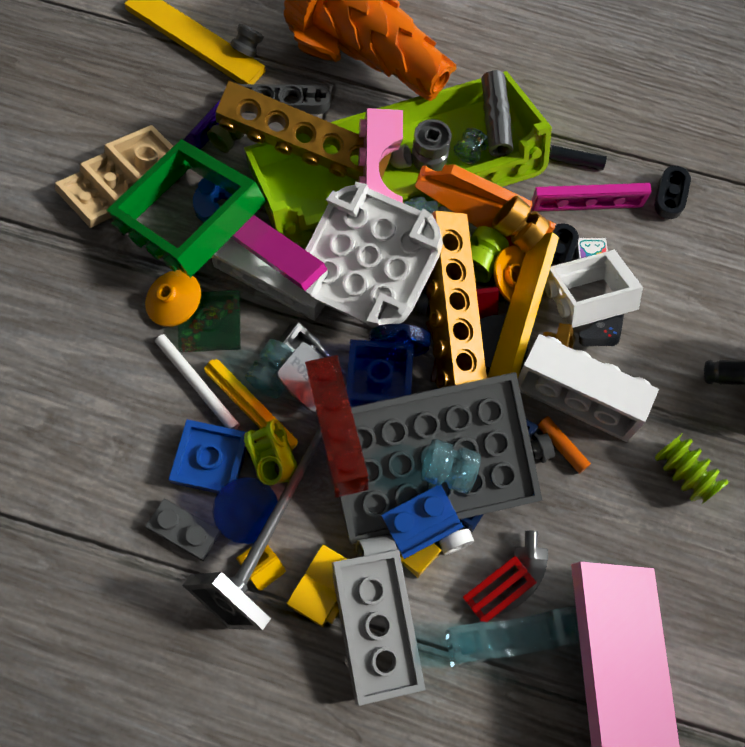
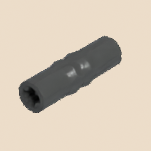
[481,70,513,157]

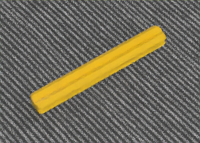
[204,359,298,451]

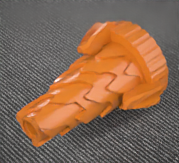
[284,0,456,101]

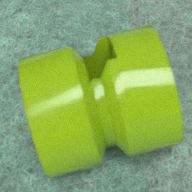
[470,226,509,283]

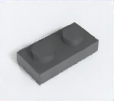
[146,498,221,561]

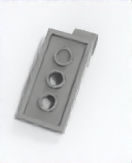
[332,534,426,706]

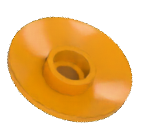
[494,246,526,302]
[145,270,201,327]

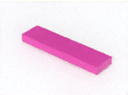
[531,183,652,211]
[231,215,327,291]

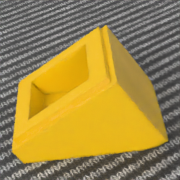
[398,543,442,578]
[236,544,286,591]

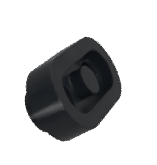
[654,166,691,219]
[552,223,579,265]

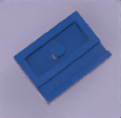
[381,484,463,559]

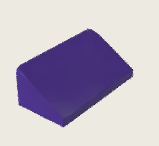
[183,99,221,149]

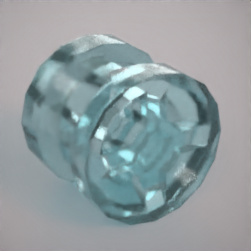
[454,128,488,164]

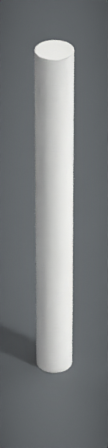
[155,334,240,430]

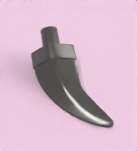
[498,531,548,614]

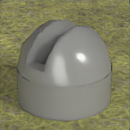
[389,144,412,169]

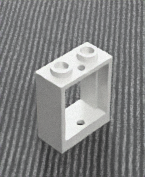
[545,249,643,328]

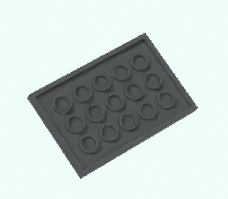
[323,372,543,544]

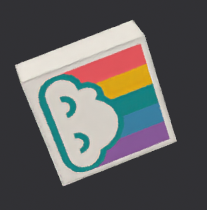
[576,238,608,259]

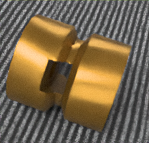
[492,195,550,252]

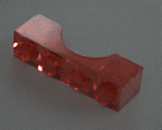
[305,355,369,498]

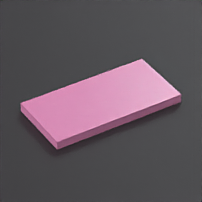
[571,562,680,747]

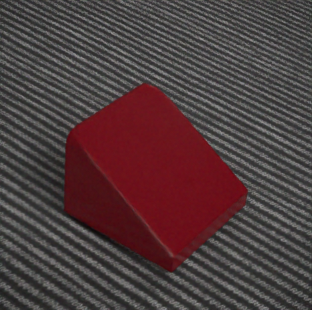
[476,287,499,320]

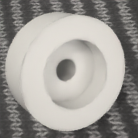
[439,529,474,555]

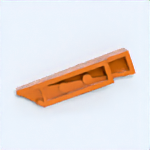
[415,164,556,246]

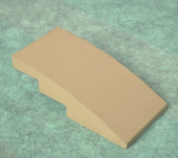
[55,125,173,228]

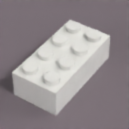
[518,334,659,442]

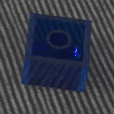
[346,339,414,408]

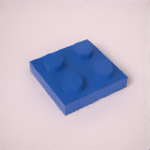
[168,419,247,497]

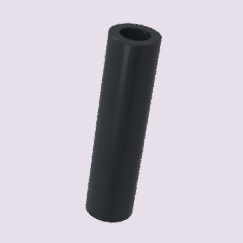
[549,145,607,170]

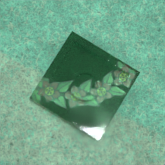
[178,290,241,352]

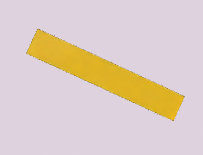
[124,0,266,84]
[487,232,559,379]

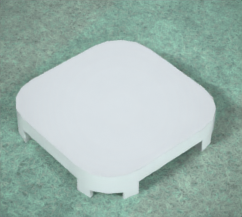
[305,182,443,329]

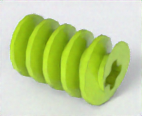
[654,433,729,504]

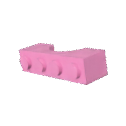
[358,108,403,203]

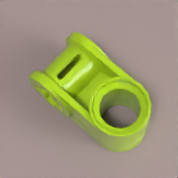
[244,419,297,485]

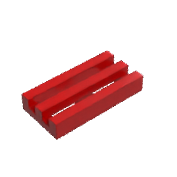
[463,555,537,625]

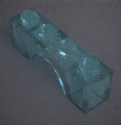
[445,606,580,667]

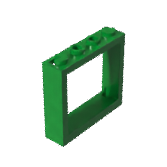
[106,139,266,278]

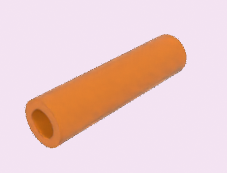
[537,416,591,474]

